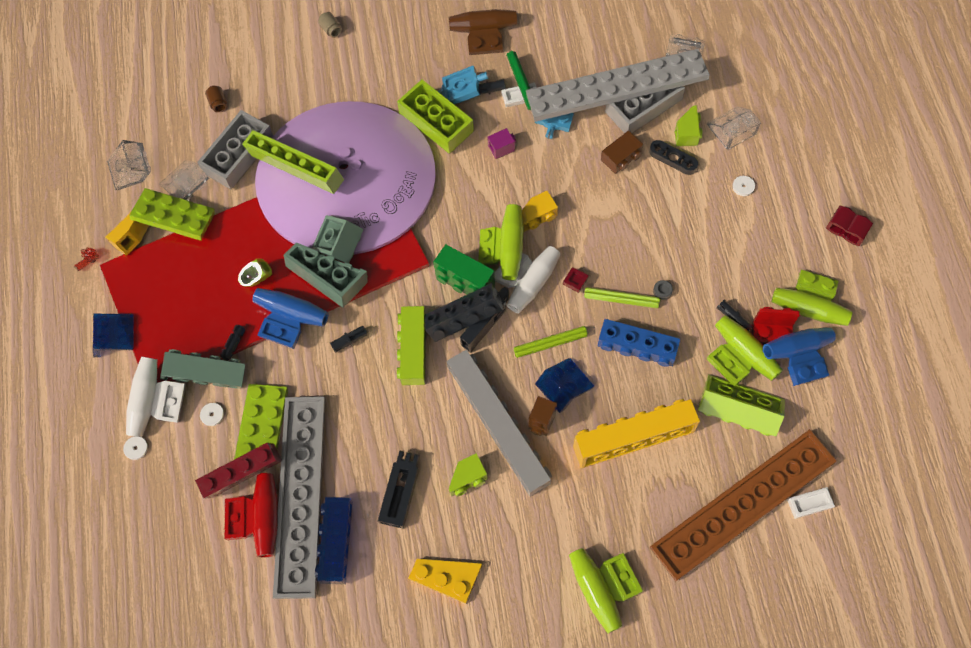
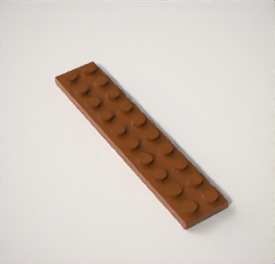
[650,429,837,582]

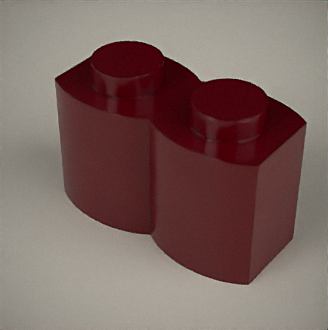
[826,205,873,246]

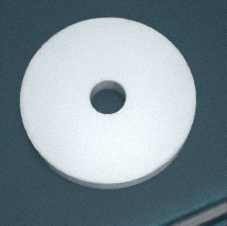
[733,176,755,196]
[200,403,224,426]
[123,436,148,460]

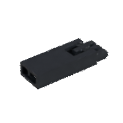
[460,287,509,353]
[377,450,420,529]

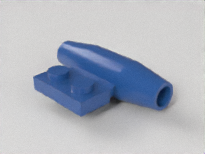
[253,288,329,349]
[763,327,836,386]

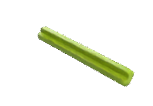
[584,287,660,308]
[513,326,588,358]

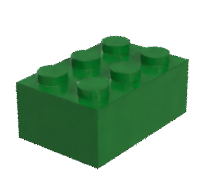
[433,244,495,295]

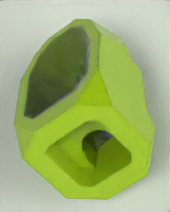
[238,259,272,287]

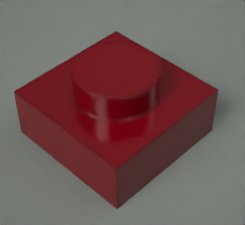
[563,267,589,293]

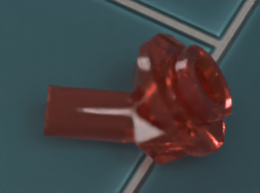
[74,247,99,271]

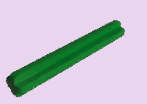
[506,50,531,110]

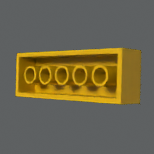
[573,399,700,469]

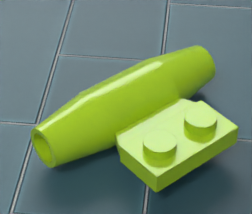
[478,204,524,281]
[771,269,852,326]
[707,315,783,387]
[569,548,643,634]

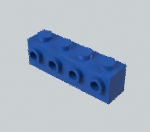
[597,318,680,367]

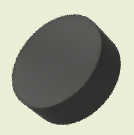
[653,280,673,300]

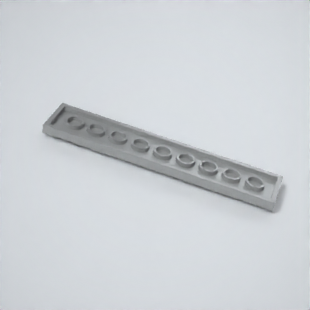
[526,49,709,122]
[273,397,326,599]

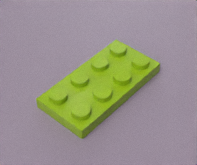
[129,188,215,240]
[234,384,288,459]

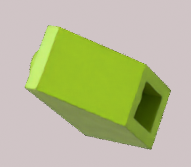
[674,105,702,146]
[449,453,488,497]

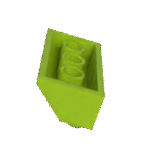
[698,374,785,437]

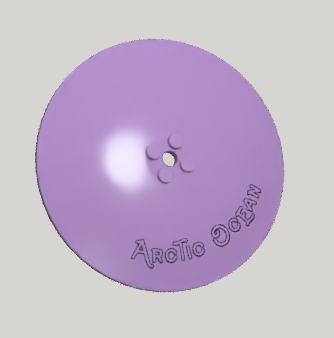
[255,101,436,254]

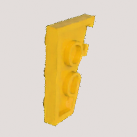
[408,559,482,604]

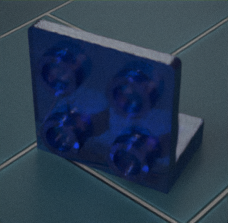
[93,313,134,357]
[535,358,594,413]

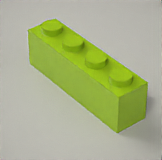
[397,306,426,385]

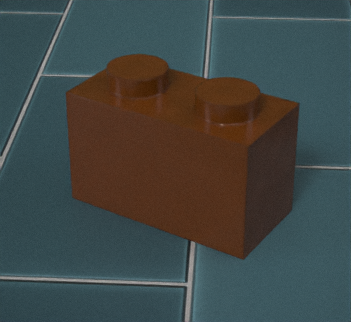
[601,130,643,174]
[528,396,557,436]

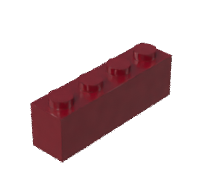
[195,442,282,499]

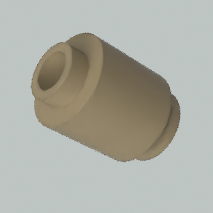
[318,12,342,38]

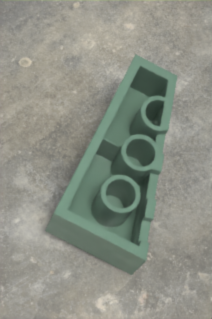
[284,242,368,308]
[160,349,245,389]

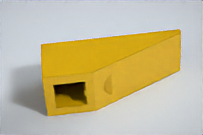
[522,190,558,232]
[105,212,149,256]

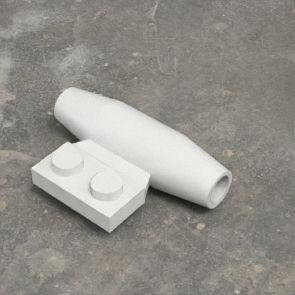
[495,246,561,313]
[126,357,186,437]

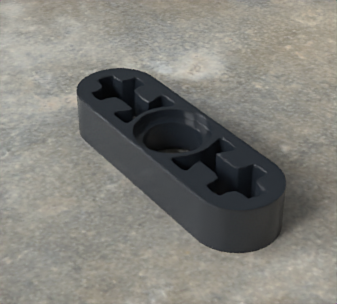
[649,140,698,175]

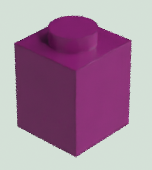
[487,128,516,159]

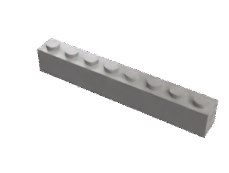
[446,350,552,497]

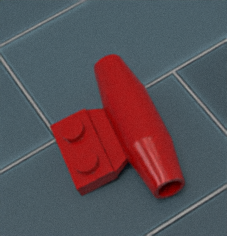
[224,473,278,558]

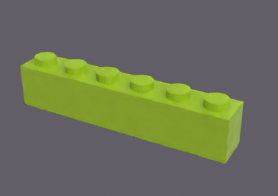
[242,130,344,194]

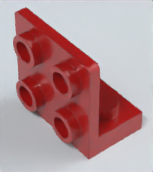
[752,307,800,345]

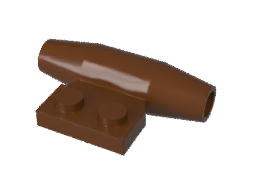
[448,9,517,55]

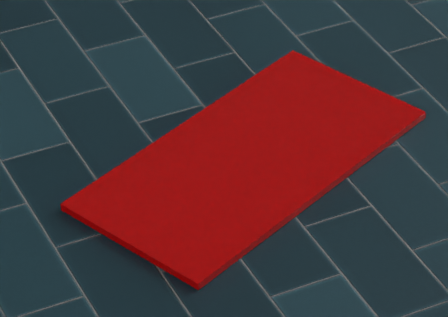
[100,164,429,383]

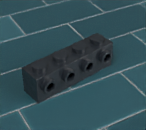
[424,283,503,342]

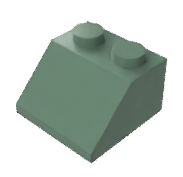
[311,215,363,264]

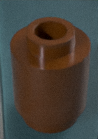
[205,85,227,113]

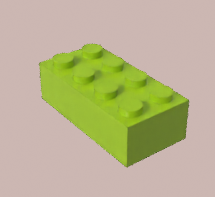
[397,79,474,154]

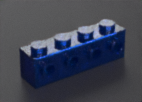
[315,497,353,585]

